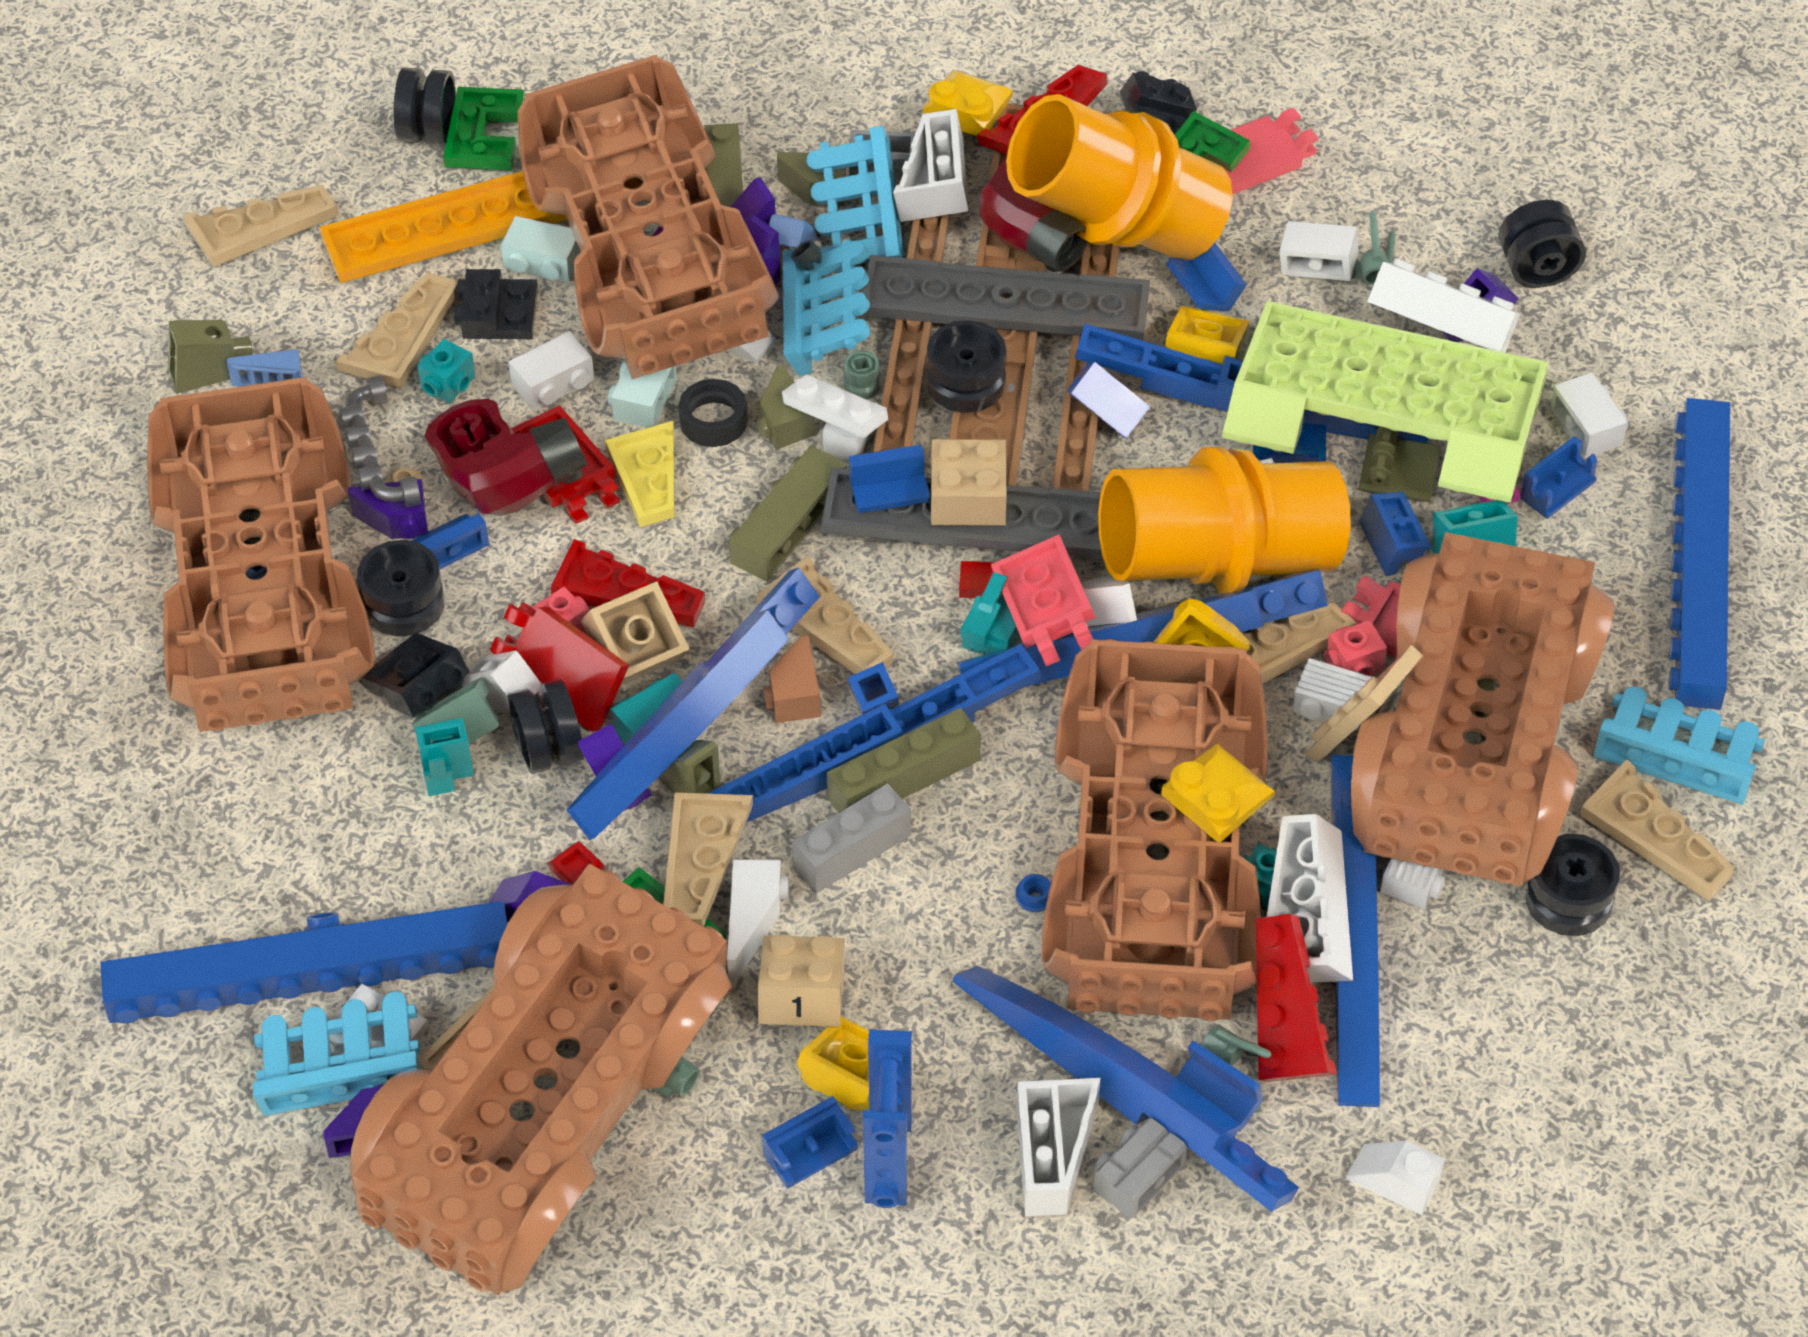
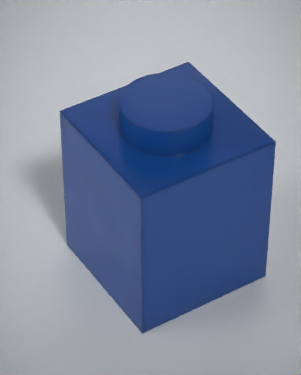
[848,662,899,715]

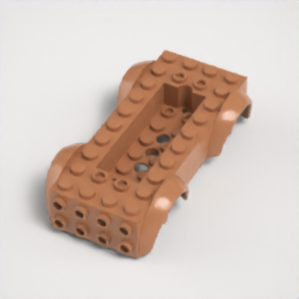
[518,55,779,379]
[147,377,375,732]
[1351,532,1615,886]
[1041,639,1268,1021]
[350,864,733,1295]

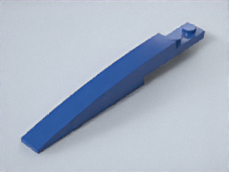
[1075,324,1428,443]
[566,567,820,840]
[957,569,1328,686]
[707,643,1041,822]
[1330,755,1380,1107]
[952,966,1299,1212]

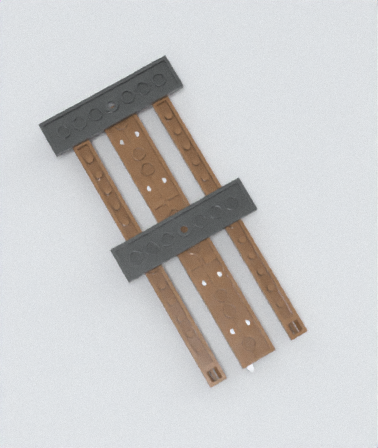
[822,104,1150,560]

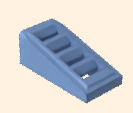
[769,214,819,248]
[227,349,303,387]

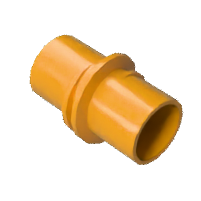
[1006,94,1233,260]
[1098,447,1351,594]

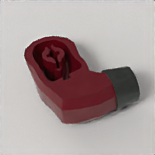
[980,157,1088,272]
[424,398,588,516]

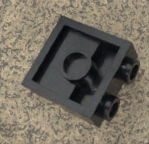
[1120,71,1197,135]
[454,269,538,340]
[361,632,470,718]

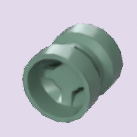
[844,351,879,399]

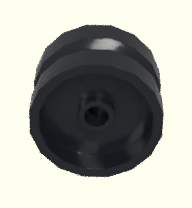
[394,67,456,144]
[1498,199,1587,288]
[927,320,1007,413]
[357,540,445,637]
[507,678,584,774]
[1526,834,1620,936]

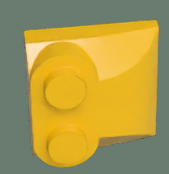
[923,70,1013,136]
[1165,306,1250,364]
[1153,599,1250,651]
[1162,744,1275,843]
[797,1016,869,1110]

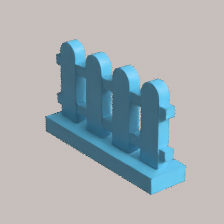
[807,126,905,273]
[783,239,871,376]
[1593,687,1765,805]
[253,991,424,1116]

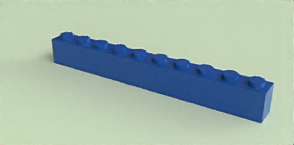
[1668,398,1730,710]
[100,901,507,1024]

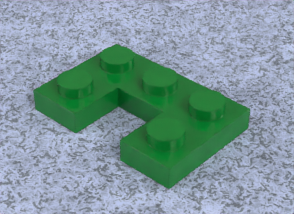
[443,87,525,171]
[1175,111,1251,173]

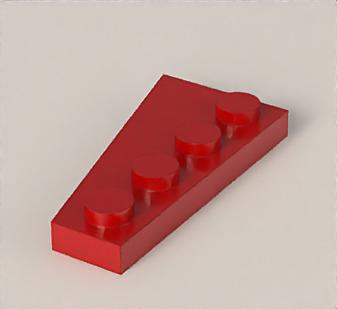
[977,64,1108,154]
[551,538,705,627]
[1256,914,1337,1082]

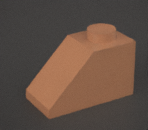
[763,635,821,723]

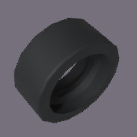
[678,379,748,447]

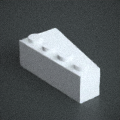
[1367,258,1521,353]
[1267,814,1353,983]

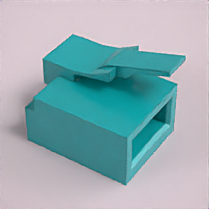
[960,572,1020,655]
[415,718,474,797]

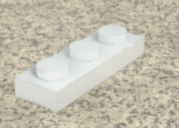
[782,374,888,438]

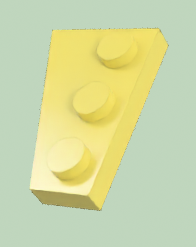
[605,421,675,527]

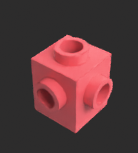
[1324,620,1387,676]

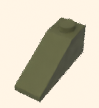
[704,123,743,207]

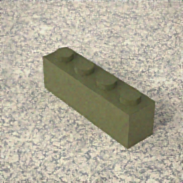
[728,445,847,582]
[827,707,981,813]

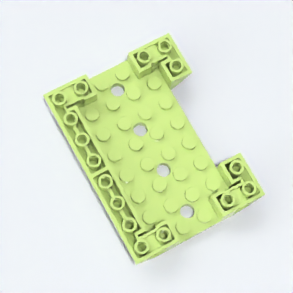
[1222,301,1548,503]

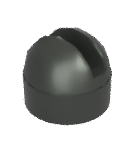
[791,239,822,271]

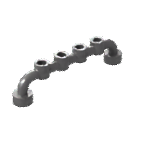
[339,375,421,508]

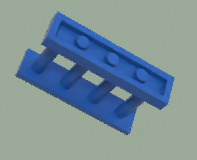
[863,1029,912,1208]

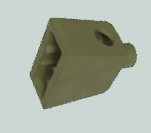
[168,320,253,394]

